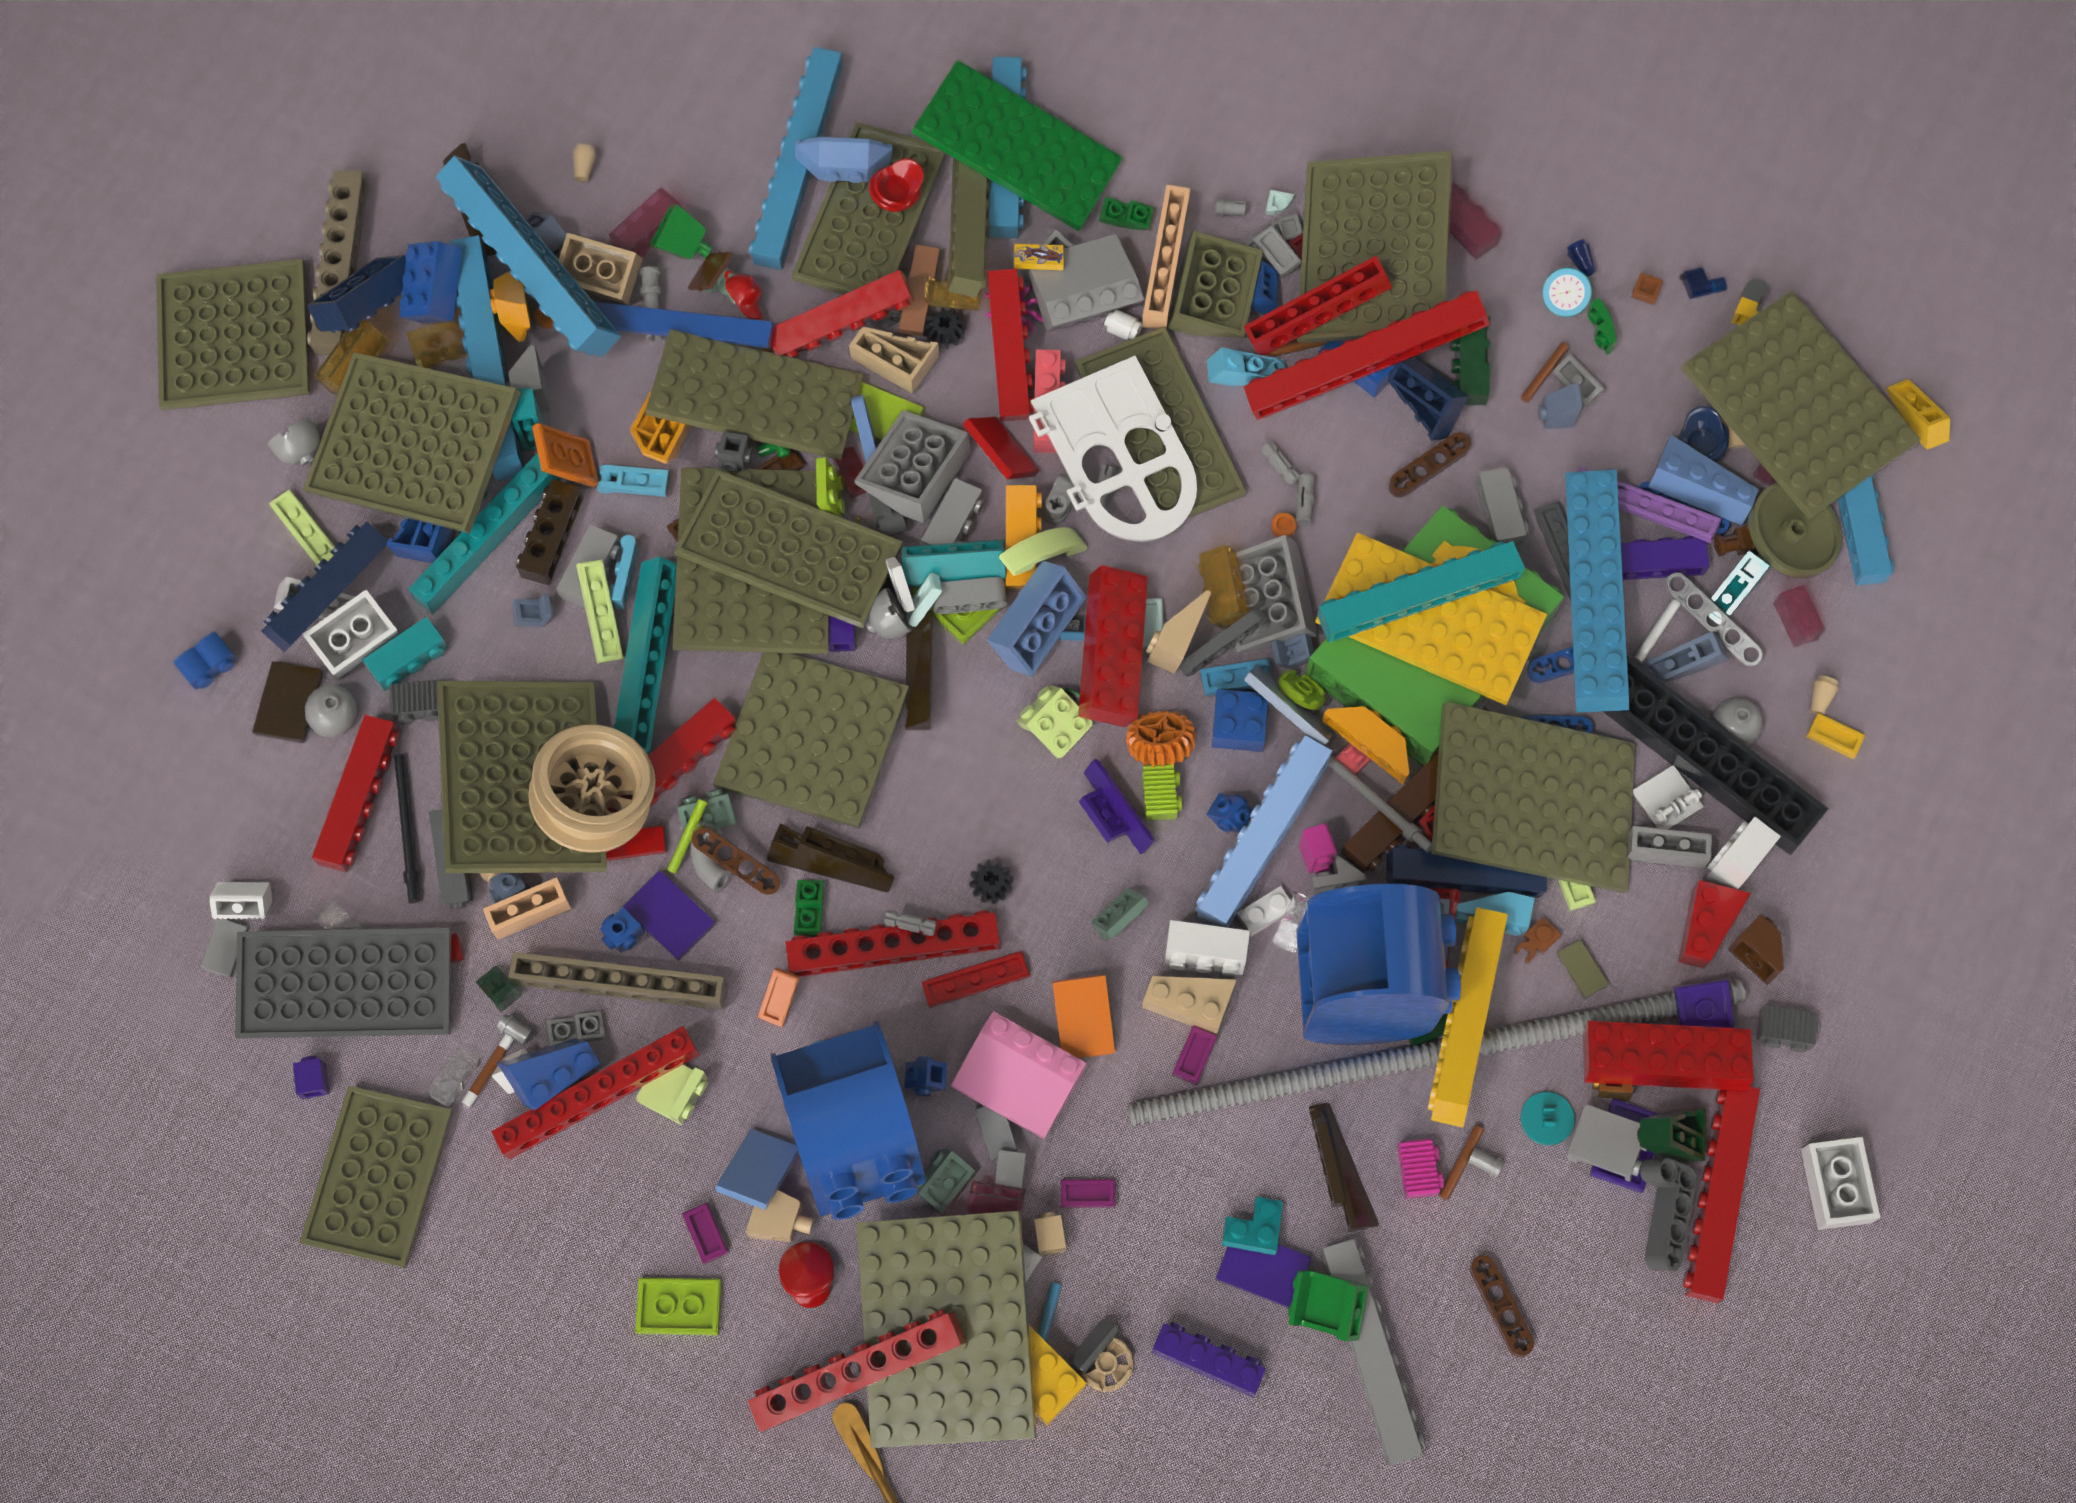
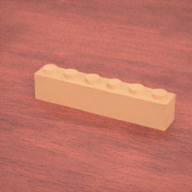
[1142,185,1190,329]

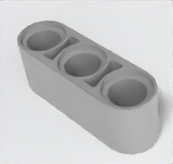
[933,577,1007,614]

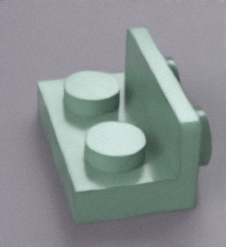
[677,788,736,830]
[1091,887,1149,941]
[916,1148,975,1214]

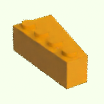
[1006,485,1041,589]

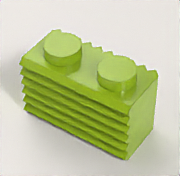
[1142,764,1182,821]

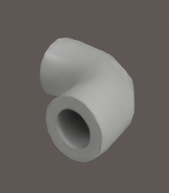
[691,821,731,892]

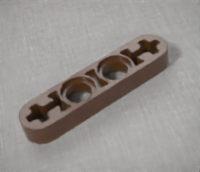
[1388,432,1471,498]
[691,826,780,895]
[1470,1255,1534,1357]

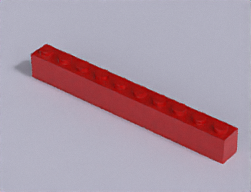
[1243,290,1490,420]

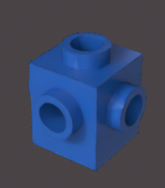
[1206,793,1253,833]
[600,908,644,953]
[904,1056,947,1097]

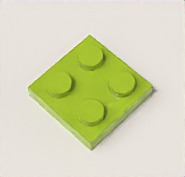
[816,457,845,518]

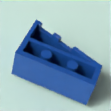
[386,518,454,563]

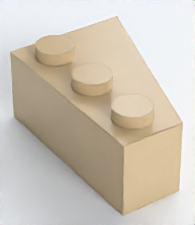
[849,327,939,394]

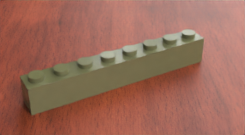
[948,158,990,298]

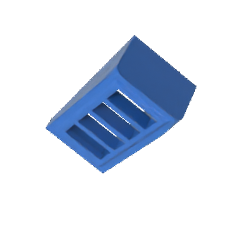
[1251,260,1278,315]

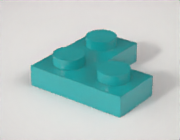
[1221,1196,1283,1255]

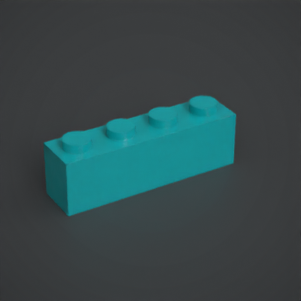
[902,540,1006,587]

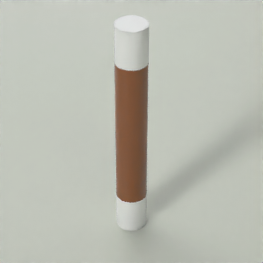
[462,1034,514,1108]

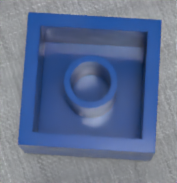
[1211,689,1268,752]

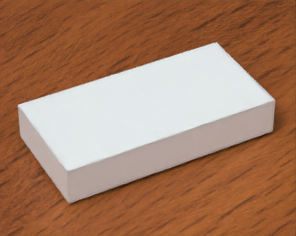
[886,557,915,613]

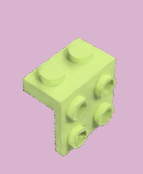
[1016,685,1092,758]
[636,1065,708,1125]

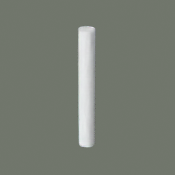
[1633,599,1681,664]

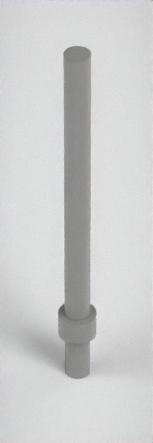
[1328,754,1432,853]

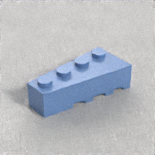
[1648,435,1759,525]

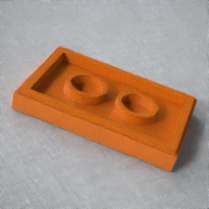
[532,423,599,487]
[1052,974,1115,1058]

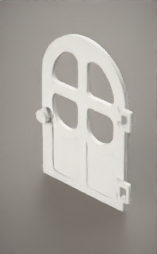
[1029,356,1197,542]

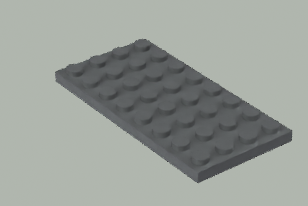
[235,928,452,1039]

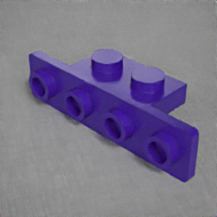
[1079,759,1155,854]

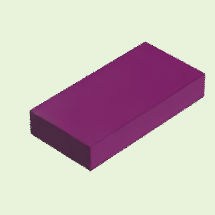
[1172,1025,1217,1086]
[1061,1179,1115,1208]
[682,1202,729,1264]

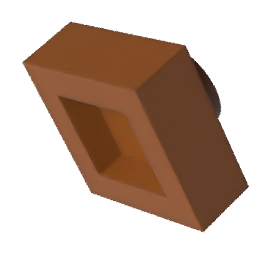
[1631,272,1663,305]

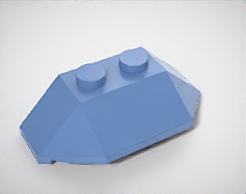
[795,137,892,183]

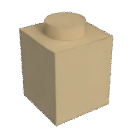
[1034,1212,1066,1256]

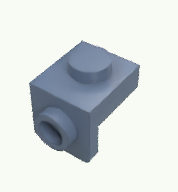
[512,594,553,627]
[1272,633,1314,669]
[488,873,525,904]

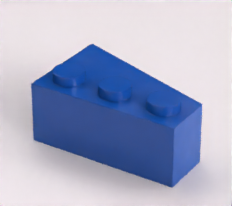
[497,1038,600,1110]

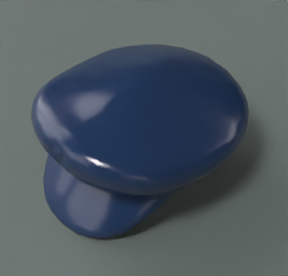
[1678,406,1729,462]

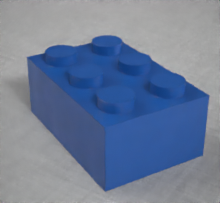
[399,241,462,324]

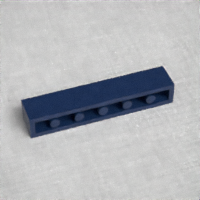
[261,521,388,652]
[1386,845,1547,898]

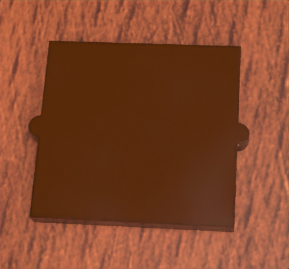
[687,251,733,292]

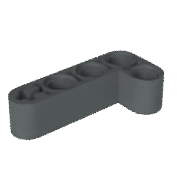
[1640,1158,1696,1271]

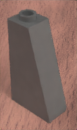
[429,809,472,909]

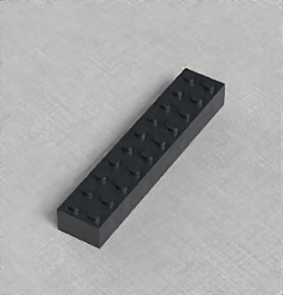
[1602,656,1829,855]

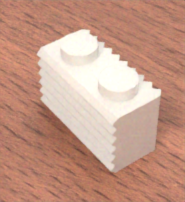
[210,882,273,920]

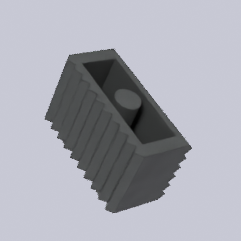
[390,679,441,724]
[1756,1005,1818,1052]

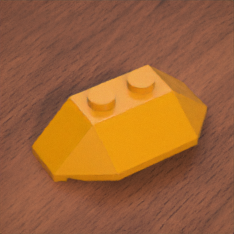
[490,271,530,342]
[630,390,692,464]
[1322,706,1409,785]

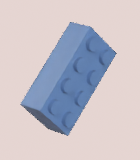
[987,561,1087,677]

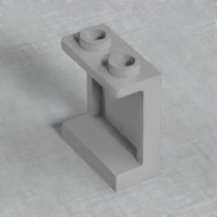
[1567,1104,1647,1182]

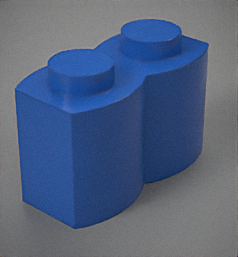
[173,631,237,690]

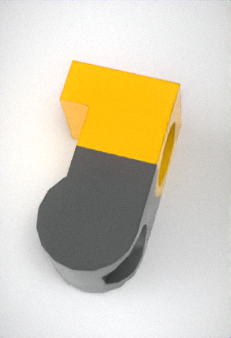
[1731,279,1767,325]

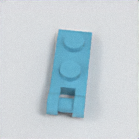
[597,465,670,497]
[610,535,639,610]

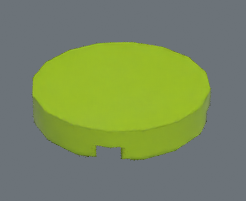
[1278,670,1326,710]

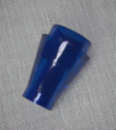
[1567,239,1597,277]

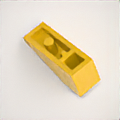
[1887,379,1950,450]

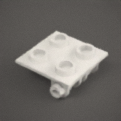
[1633,765,1704,830]

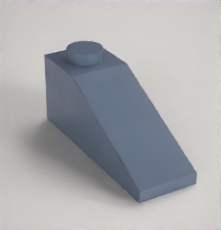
[1642,631,1729,683]

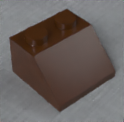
[1728,914,1784,986]

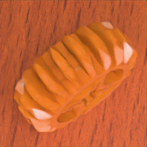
[1126,709,1196,768]

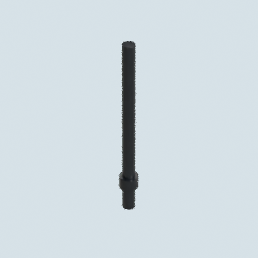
[394,754,420,904]

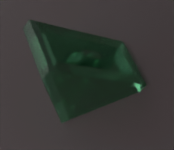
[476,965,522,1013]

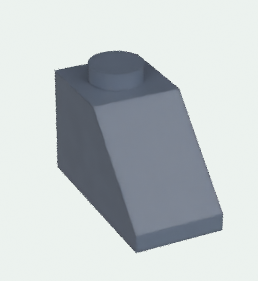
[525,212,566,254]
[1538,383,1582,429]

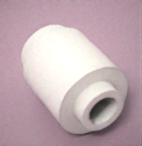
[1104,309,1143,341]

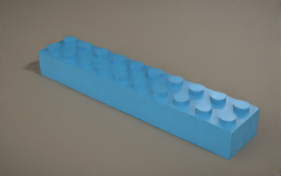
[435,155,622,357]
[450,235,524,481]
[1565,469,1629,713]

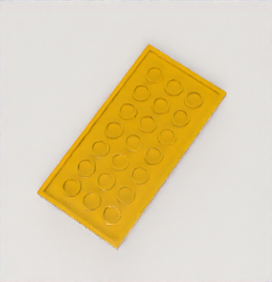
[1315,532,1547,705]

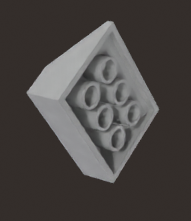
[1027,234,1144,331]
[855,410,971,523]
[1218,535,1318,653]

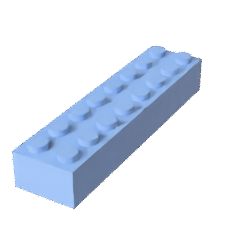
[1195,735,1332,928]

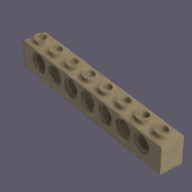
[307,170,368,356]
[508,952,727,1010]

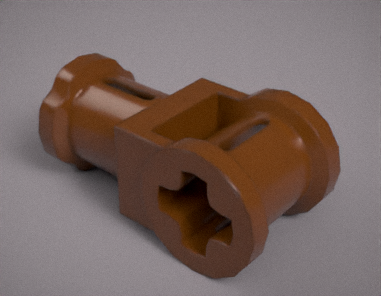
[1714,525,1759,557]

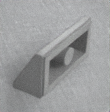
[1552,354,1607,406]
[201,918,248,978]
[976,1106,1017,1161]

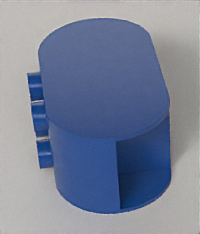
[1296,884,1461,1045]
[770,1020,926,1220]

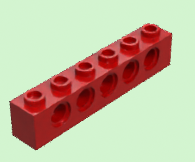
[1243,256,1392,356]

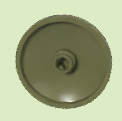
[1748,483,1842,578]

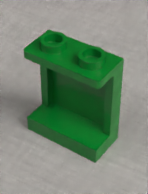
[1288,1269,1369,1342]

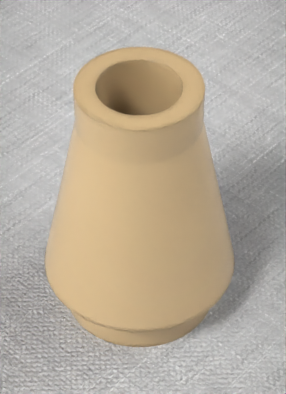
[573,144,597,182]
[1810,675,1839,715]

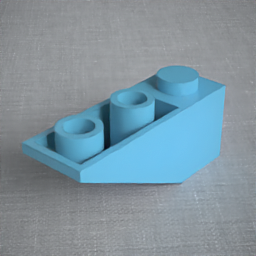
[1207,347,1286,386]
[1455,892,1535,936]

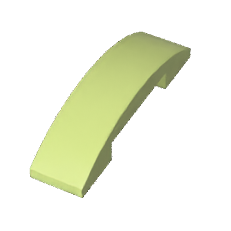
[999,527,1088,576]

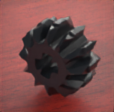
[924,306,966,349]
[969,859,1014,904]

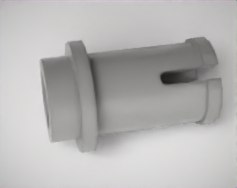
[1215,197,1245,217]
[497,1014,533,1045]
[1468,1148,1504,1177]

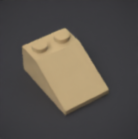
[1146,590,1211,674]

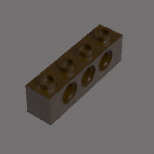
[516,479,584,586]

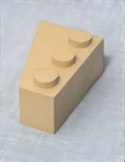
[1142,976,1236,1035]

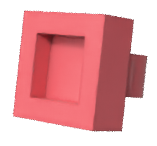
[1335,743,1371,775]

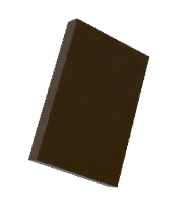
[252,661,323,743]

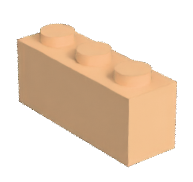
[483,877,571,940]

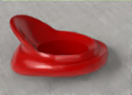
[869,158,924,212]
[778,1241,834,1308]

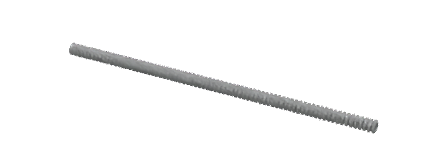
[1127,979,1746,1127]

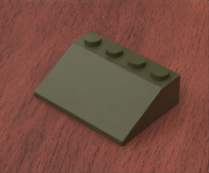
[1167,230,1263,338]

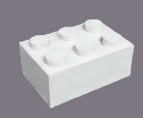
[302,590,399,680]
[1706,817,1781,890]
[1164,920,1250,977]
[1801,1137,1880,1230]

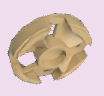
[1080,1337,1133,1392]

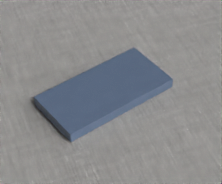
[1244,664,1334,746]

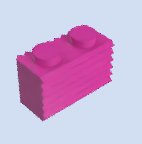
[1299,823,1337,874]
[1397,1138,1443,1199]

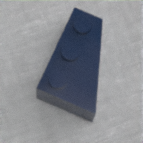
[1388,357,1469,441]

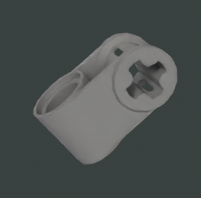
[1044,474,1079,524]

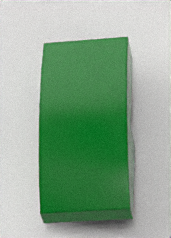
[1098,197,1154,230]
[1587,298,1616,355]
[794,880,824,937]

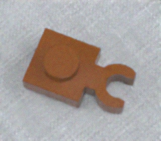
[1514,917,1562,964]

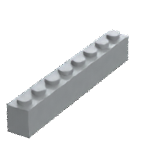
[1320,1239,1425,1467]

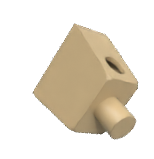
[746,1190,814,1242]

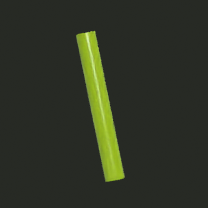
[667,798,708,874]

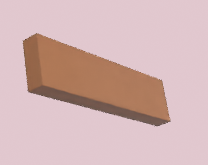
[898,244,940,337]

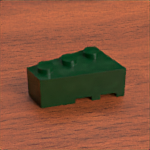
[1450,316,1491,405]
[1637,1108,1706,1162]

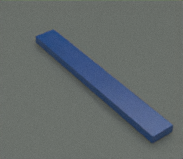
[594,302,774,348]

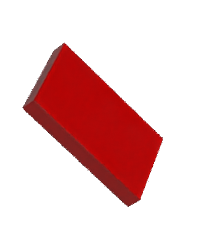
[963,416,1039,480]

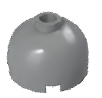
[268,419,320,466]
[865,588,912,640]
[305,684,357,737]
[1711,697,1763,747]

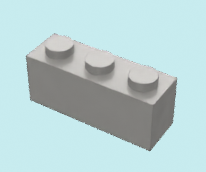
[1475,467,1529,546]
[921,478,984,545]
[556,524,622,608]
[1627,826,1712,868]

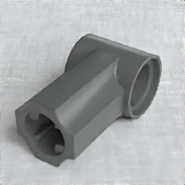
[868,493,907,536]

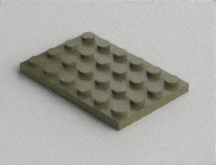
[299,1085,453,1269]

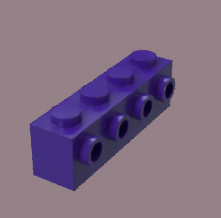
[1152,1322,1266,1398]

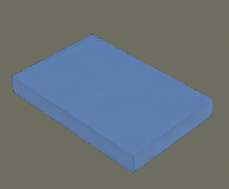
[716,1129,799,1210]

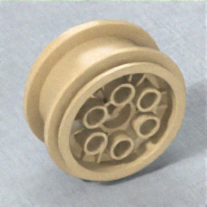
[528,724,655,852]

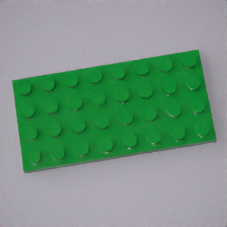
[911,59,1123,232]

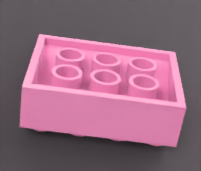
[951,1011,1087,1139]

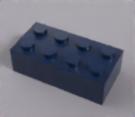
[306,255,406,333]

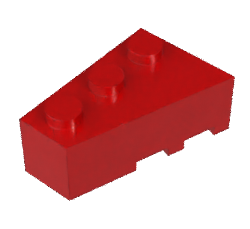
[1678,880,1751,969]

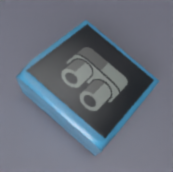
[1059,615,1085,641]

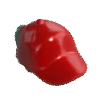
[706,268,764,320]

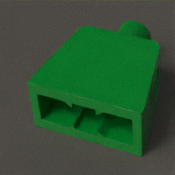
[649,204,712,259]

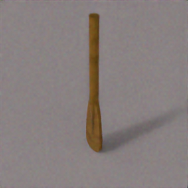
[832,1403,899,1503]

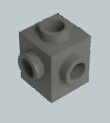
[715,431,752,472]

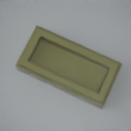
[1557,940,1609,999]

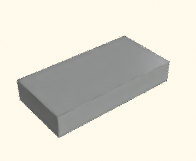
[1253,225,1301,278]

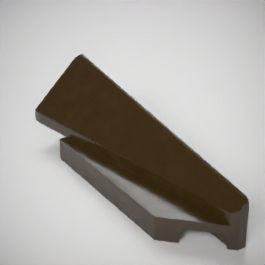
[767,824,894,893]

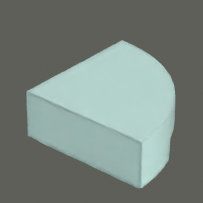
[1265,189,1294,215]

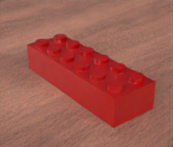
[1078,565,1148,727]
[1583,1021,1754,1091]

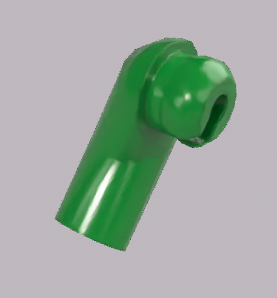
[756,443,790,458]

